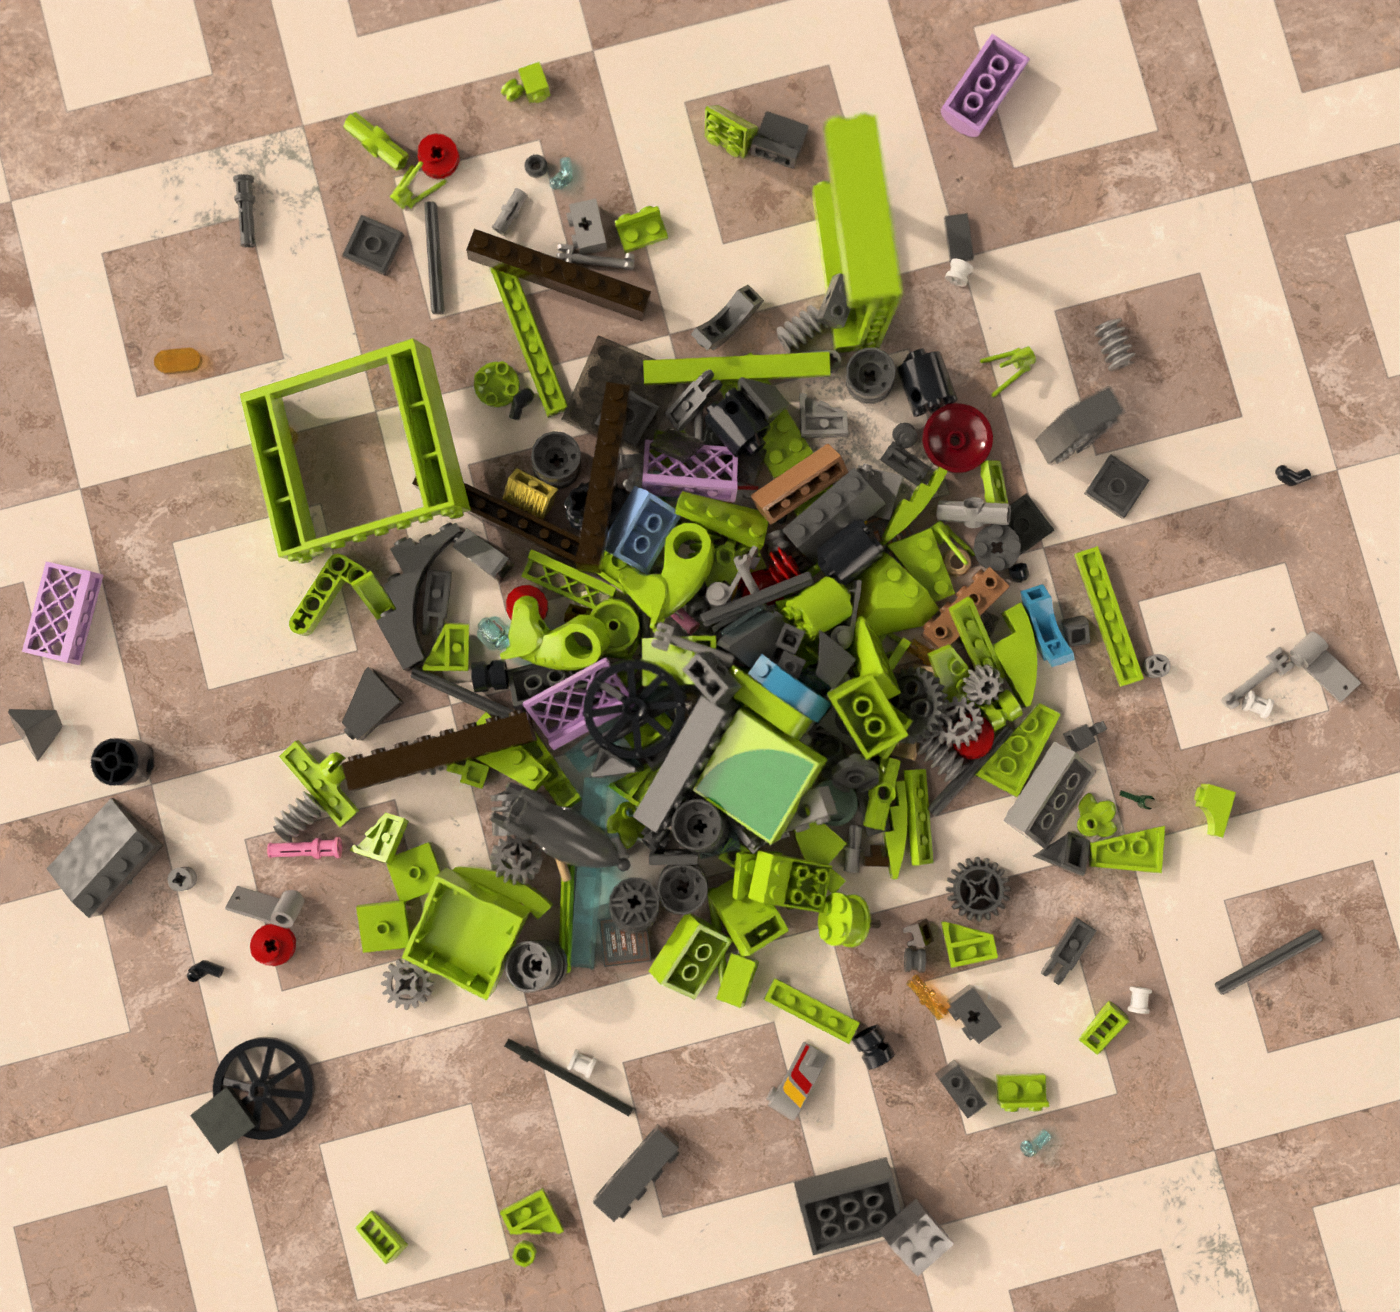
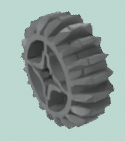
[946,857,1011,922]

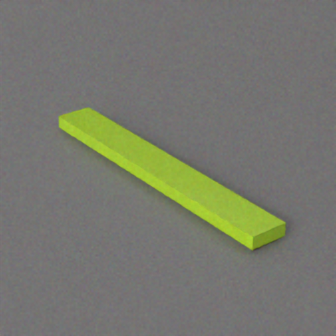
[490,268,569,418]
[643,352,831,385]

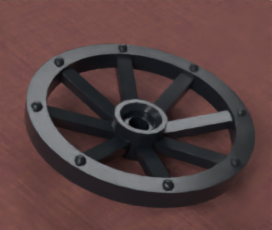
[584,659,685,759]
[213,1037,315,1140]

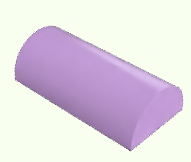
[941,33,1030,137]

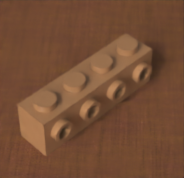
[750,444,848,525]
[921,567,1010,650]

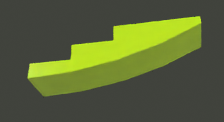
[879,467,948,546]
[522,730,582,808]
[882,780,907,880]

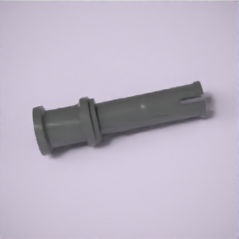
[233,174,256,248]

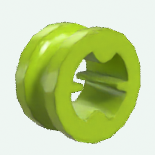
[501,78,524,102]

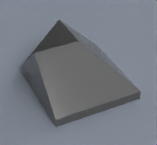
[737,377,789,424]

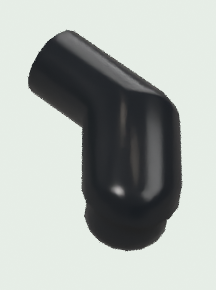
[509,388,534,420]
[1275,465,1311,486]
[187,960,224,982]

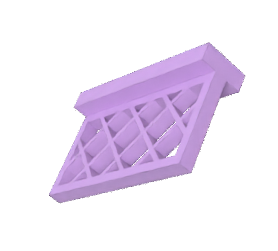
[642,440,738,503]
[22,561,104,665]
[523,657,635,750]

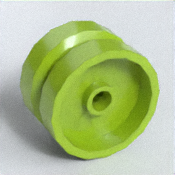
[590,598,640,652]

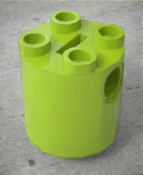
[782,577,852,641]

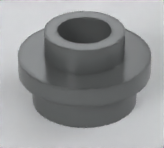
[524,154,548,178]

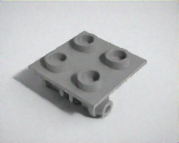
[857,464,903,520]

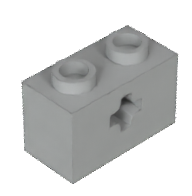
[566,198,607,255]

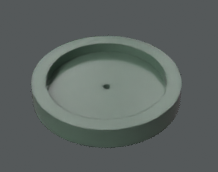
[816,779,858,826]

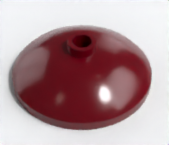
[922,403,993,473]

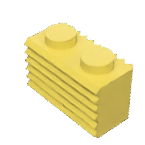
[502,468,558,519]

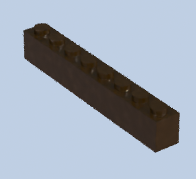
[466,229,651,321]
[576,382,630,574]
[412,476,580,564]
[342,709,537,791]

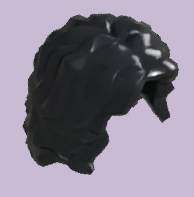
[564,482,629,531]

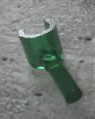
[1119,790,1155,810]

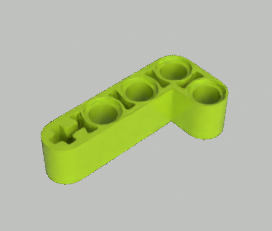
[289,554,369,636]
[729,665,813,740]

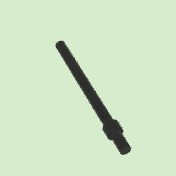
[504,1038,633,1117]

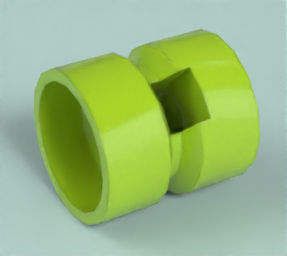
[978,689,1023,732]

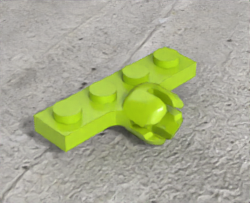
[279,740,359,827]

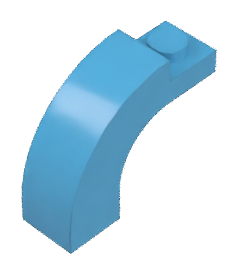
[1021,584,1075,667]
[748,654,832,723]

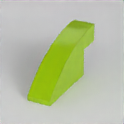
[992,603,1037,708]
[793,808,847,893]
[453,866,554,919]

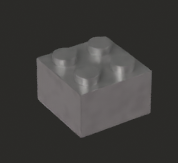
[880,1199,954,1277]

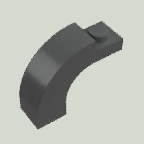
[691,285,764,351]

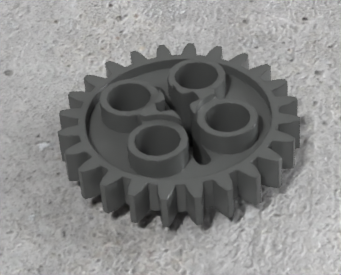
[888,667,948,744]

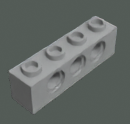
[761,786,837,847]

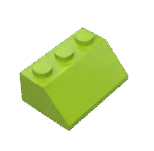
[846,616,901,700]
[827,673,908,760]
[648,913,733,1000]

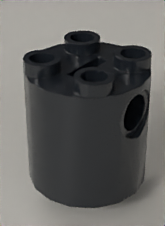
[897,348,958,417]
[704,387,771,457]
[817,519,885,586]
[91,738,154,786]

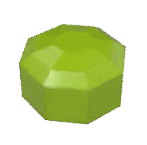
[512,1240,537,1267]

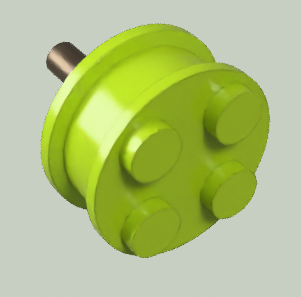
[818,893,881,948]

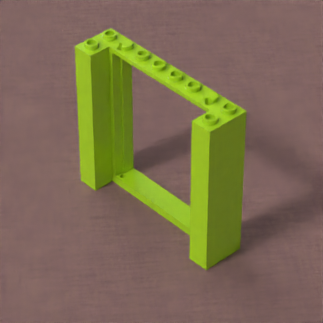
[812,113,902,353]
[240,338,470,564]

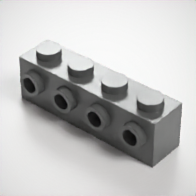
[593,1124,679,1222]

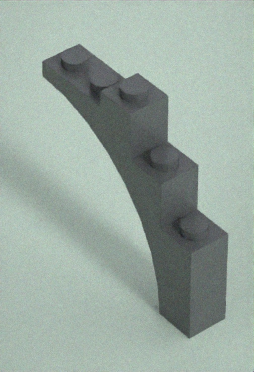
[376,522,462,671]

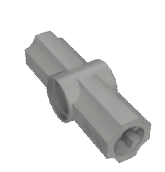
[937,497,1011,528]

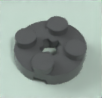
[973,524,1021,571]
[831,754,879,793]

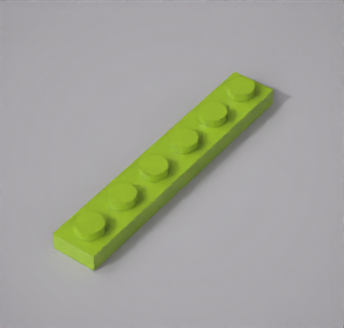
[1074,546,1144,687]

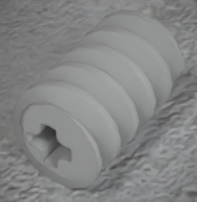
[776,305,828,354]
[1095,318,1135,372]
[917,732,969,782]
[273,791,326,843]

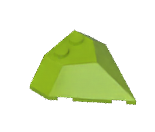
[854,552,939,636]

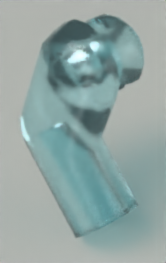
[549,158,573,190]
[1020,1128,1052,1157]

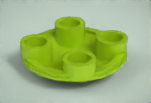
[474,361,520,408]

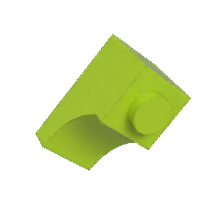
[1194,784,1236,838]

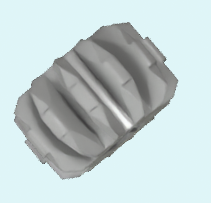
[962,664,1004,705]

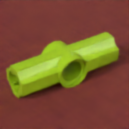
[343,112,409,172]
[863,757,901,831]

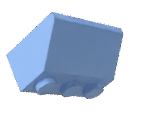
[605,486,681,574]

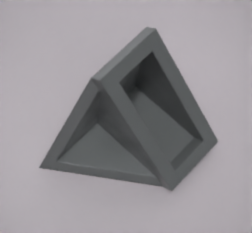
[815,630,856,689]
[8,709,63,762]
[591,747,644,777]
[1033,832,1090,876]

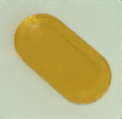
[154,348,202,375]

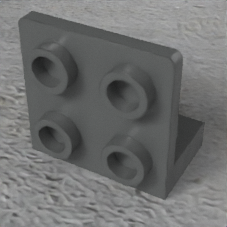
[751,111,809,169]

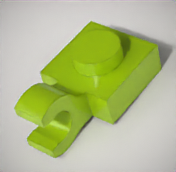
[446,760,490,789]

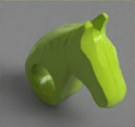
[619,523,715,633]
[500,596,610,671]

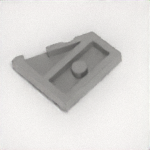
[799,393,848,438]

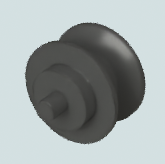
[892,422,918,449]

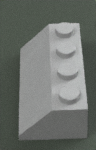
[1003,742,1096,850]

